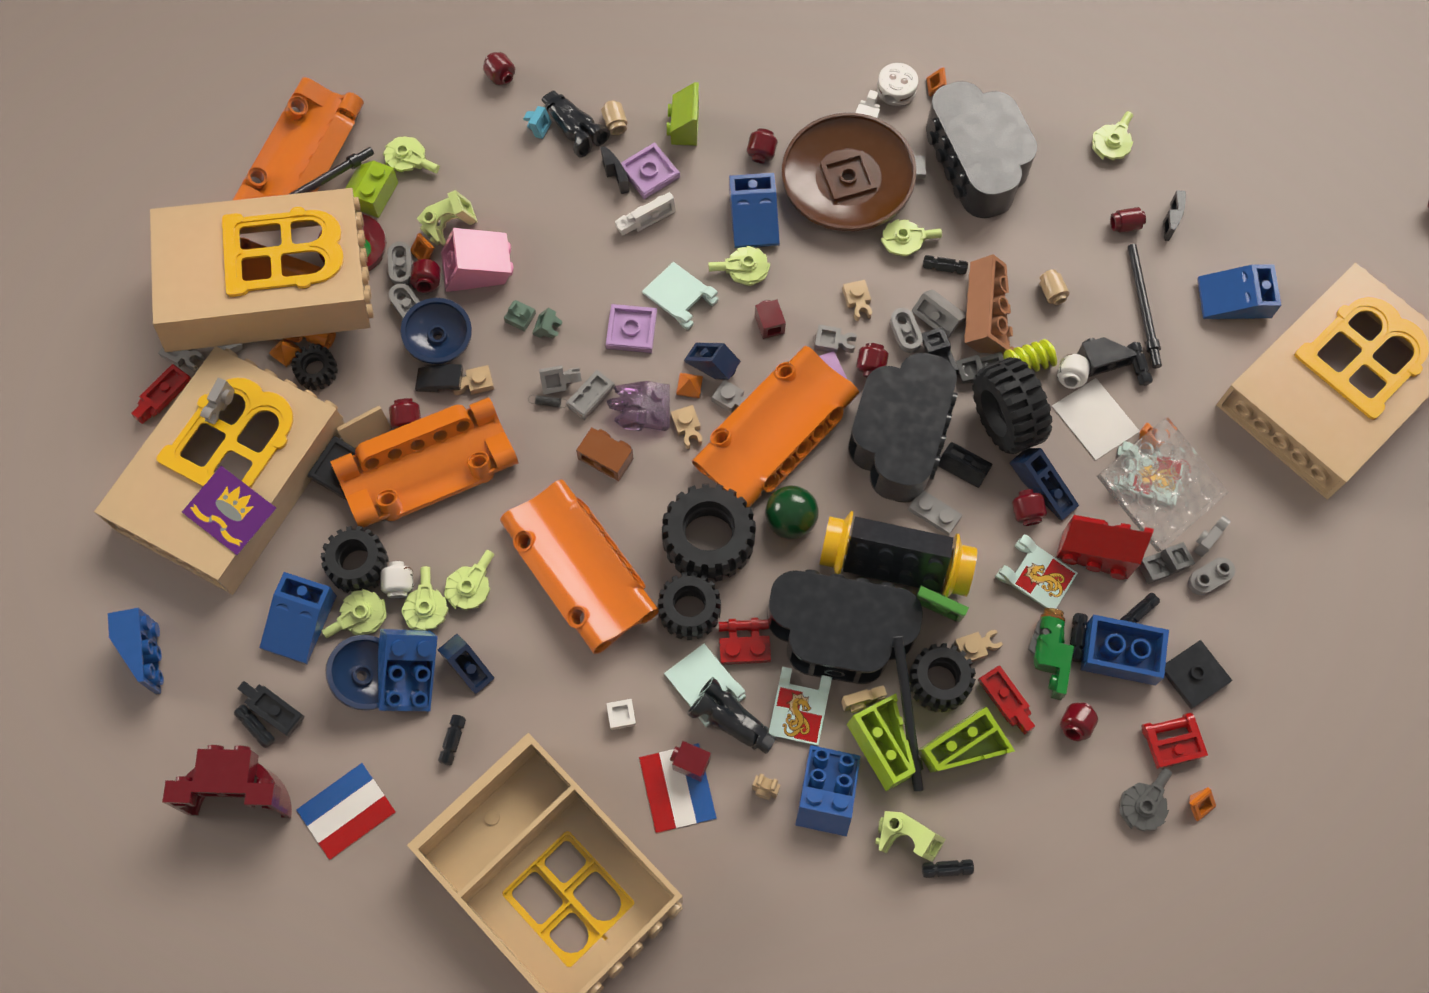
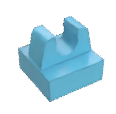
[523,106,552,139]

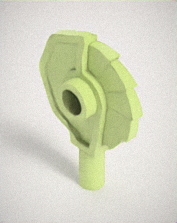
[1092,111,1133,160]
[383,136,440,173]
[880,219,942,257]
[708,246,770,286]
[444,550,495,611]
[402,566,449,631]
[322,589,387,638]

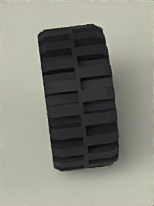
[972,357,1053,454]
[662,483,756,582]

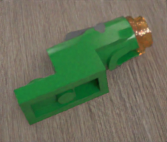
[1028,608,1074,700]

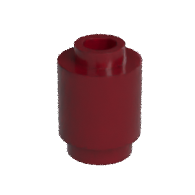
[1110,207,1146,233]

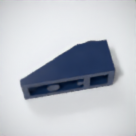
[1009,448,1079,520]

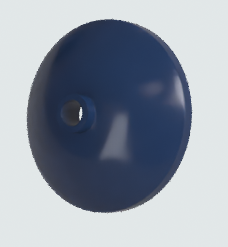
[401,298,472,364]
[325,635,379,711]

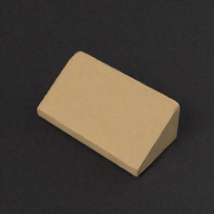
[337,406,391,448]

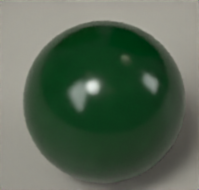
[765,485,819,539]

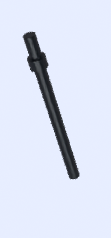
[289,147,374,194]
[1127,244,1162,369]
[893,636,924,792]

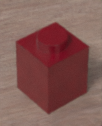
[755,299,786,339]
[670,741,711,782]

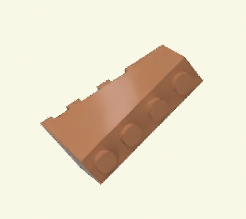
[964,254,1014,355]

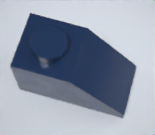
[684,343,741,380]
[438,634,495,695]

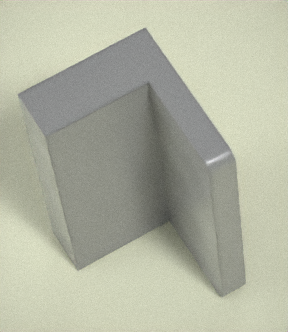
[911,289,966,338]

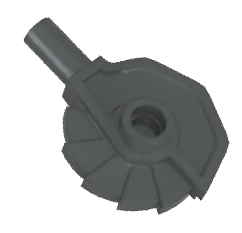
[1119,768,1173,832]

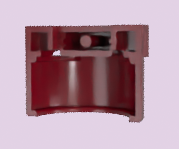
[162,745,292,818]

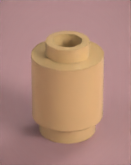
[601,100,628,135]
[1039,269,1070,305]

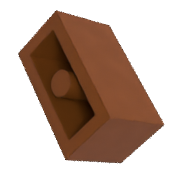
[576,427,634,482]

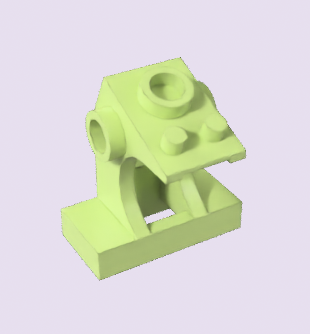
[417,190,478,246]
[875,811,946,862]

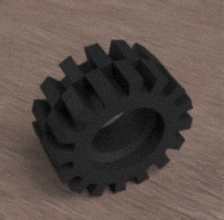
[291,344,338,390]

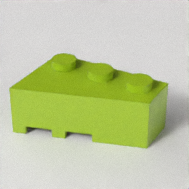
[846,693,916,791]
[918,707,1015,773]

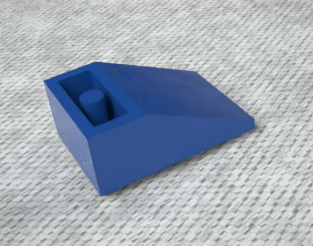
[729,173,780,249]
[1197,264,1281,319]
[259,572,337,664]
[107,607,164,694]
[378,629,438,711]
[795,745,861,837]

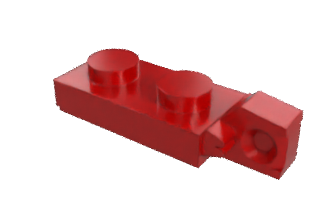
[131,364,192,424]
[978,665,1035,735]

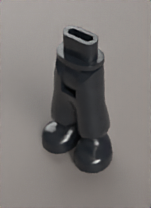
[542,90,610,157]
[687,677,776,754]

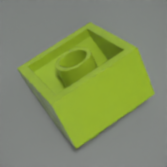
[667,82,699,146]
[345,160,399,218]

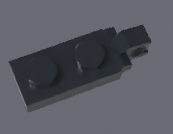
[237,681,305,737]

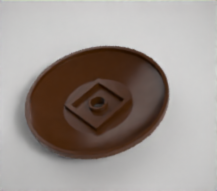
[782,113,916,232]

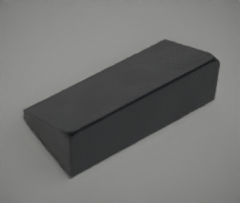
[939,442,993,488]

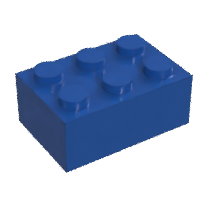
[1080,614,1169,686]

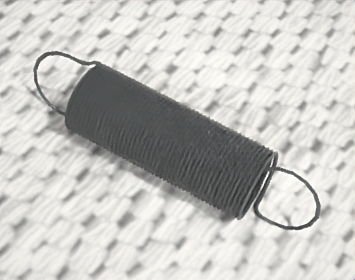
[528,395,567,408]

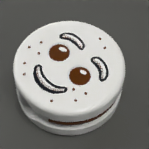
[877,63,918,106]

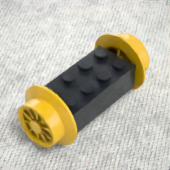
[819,511,977,598]

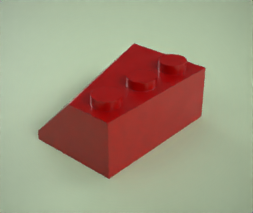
[1056,515,1154,580]

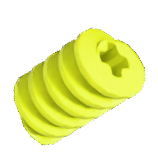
[1003,339,1057,372]

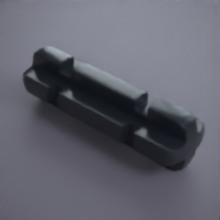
[923,255,968,274]
[1127,342,1153,386]
[1120,593,1160,623]
[1070,613,1088,662]
[234,705,275,748]
[438,714,466,765]
[922,859,974,878]

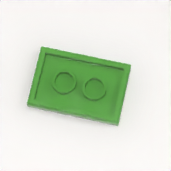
[916,586,969,622]

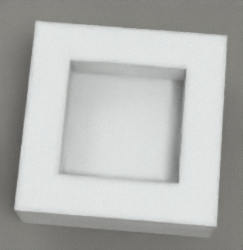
[606,699,636,730]

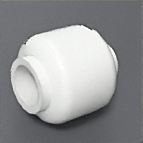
[1057,354,1090,389]
[380,561,414,598]

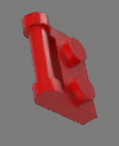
[1141,713,1208,769]

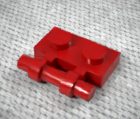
[718,617,771,665]

